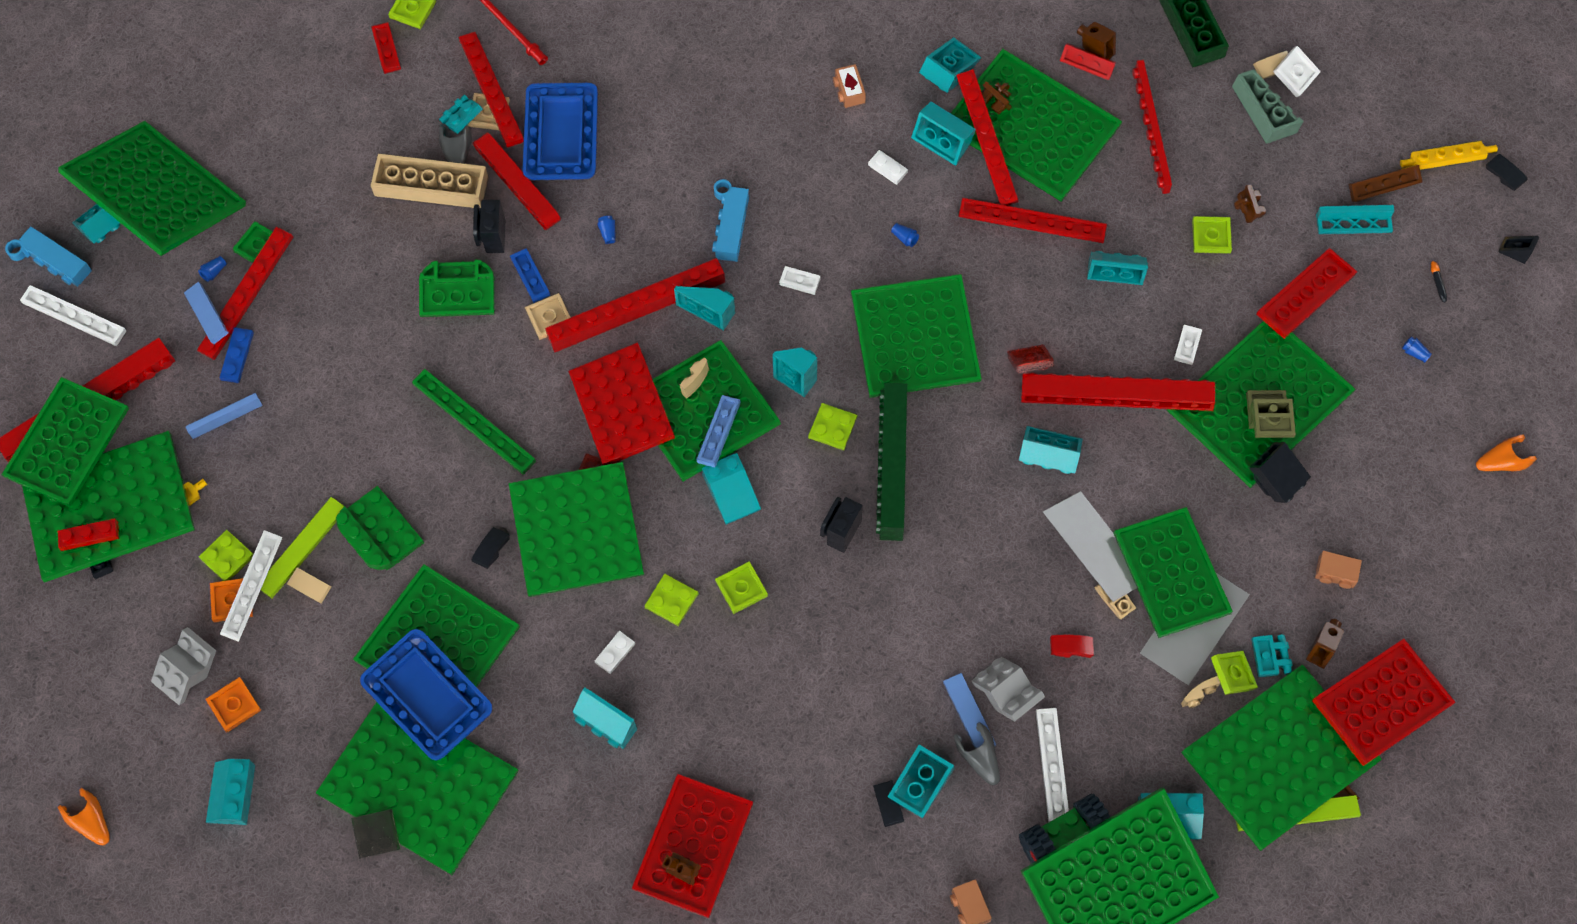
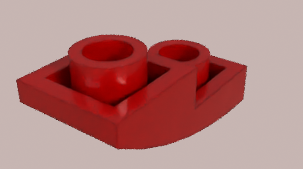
[1050,635,1094,658]

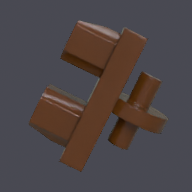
[982,82,1012,115]
[1234,185,1266,223]
[662,852,701,885]

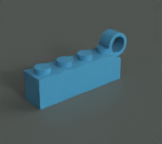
[712,179,749,262]
[5,227,92,287]

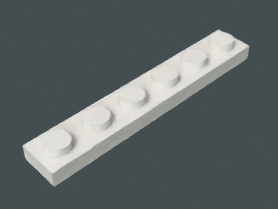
[20,285,126,346]
[220,530,282,642]
[1036,708,1069,822]

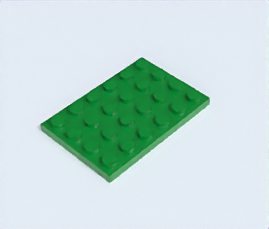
[1,377,129,507]
[1114,507,1233,638]

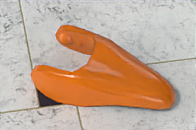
[1476,435,1537,471]
[58,788,110,846]

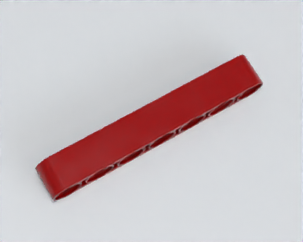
[473,132,561,230]

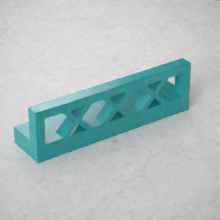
[1316,205,1394,234]

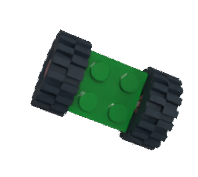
[1019,793,1111,864]

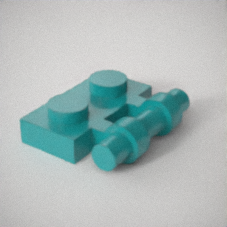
[439,95,483,134]
[1251,635,1293,677]

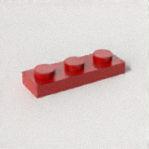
[371,22,401,74]
[1060,43,1116,80]
[58,519,119,551]

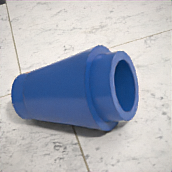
[597,216,616,244]
[891,223,919,247]
[198,256,227,282]
[1402,336,1432,363]

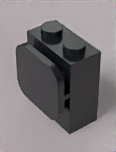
[473,200,506,253]
[1249,442,1311,503]
[820,497,863,553]

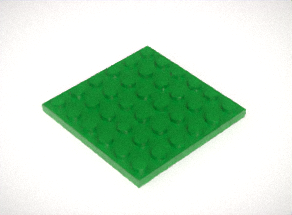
[851,274,981,398]
[653,340,781,482]
[508,462,644,597]
[353,564,520,687]

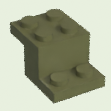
[1246,390,1296,438]

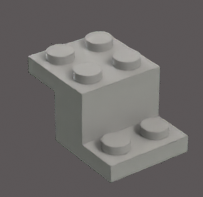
[151,627,216,705]
[971,657,1045,722]

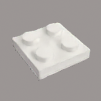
[1273,46,1321,97]

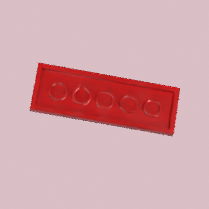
[1256,248,1357,339]

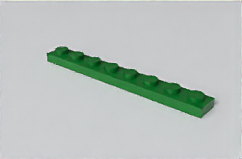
[412,369,536,475]

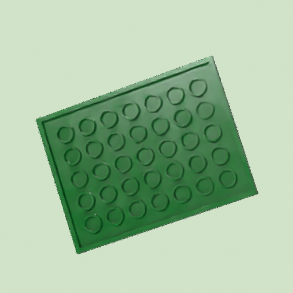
[951,49,1122,202]
[58,121,246,256]
[1167,321,1355,488]
[22,431,195,583]
[1181,664,1382,851]
[316,702,519,875]
[1020,788,1219,924]

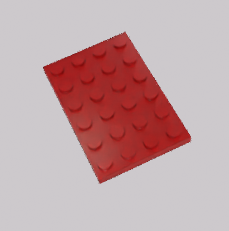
[568,342,675,465]
[1312,639,1456,766]
[632,774,753,918]

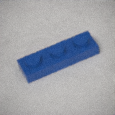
[510,248,550,303]
[219,327,254,383]

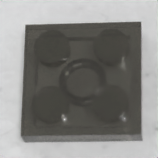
[351,809,400,859]

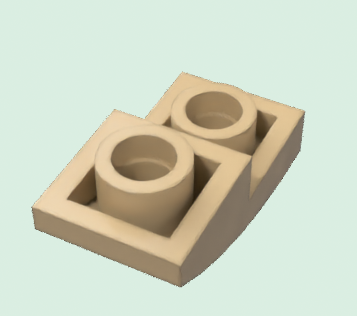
[1253,51,1288,79]
[679,357,709,399]
[287,568,331,604]
[1094,584,1136,619]
[1181,676,1220,708]

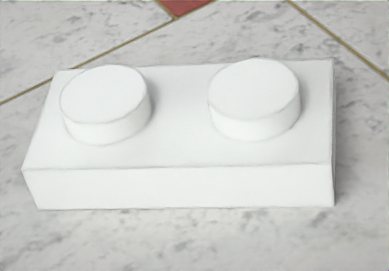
[868,150,908,185]
[779,266,820,295]
[1174,325,1202,365]
[595,631,635,674]

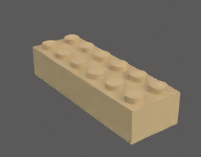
[371,154,488,208]

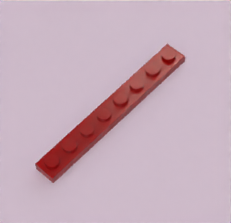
[459,32,524,148]
[1133,60,1172,194]
[956,69,1019,206]
[959,198,1107,243]
[197,227,294,360]

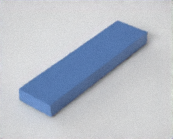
[184,282,229,344]
[186,393,263,439]
[697,395,741,467]
[943,673,996,749]

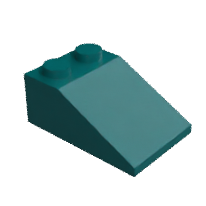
[919,37,982,93]
[674,286,735,331]
[702,453,761,525]
[888,745,954,819]

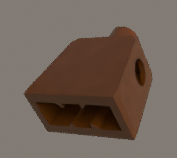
[1077,22,1116,60]
[1306,619,1344,669]

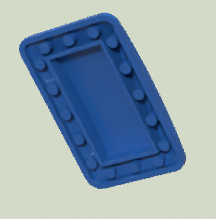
[523,83,598,180]
[360,629,492,760]

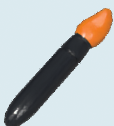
[1431,261,1447,303]

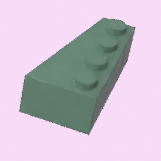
[1232,69,1304,144]

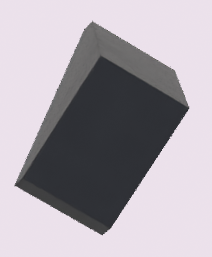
[1498,236,1539,264]

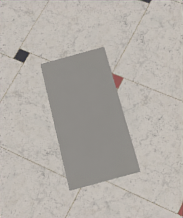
[1043,491,1137,602]
[1140,573,1250,686]

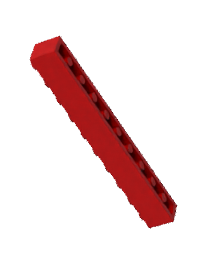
[545,258,725,353]
[0,338,175,462]
[1021,373,1215,411]

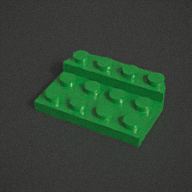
[419,259,495,317]
[336,485,424,570]

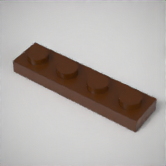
[1348,164,1422,202]

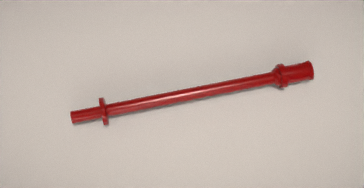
[480,0,548,65]

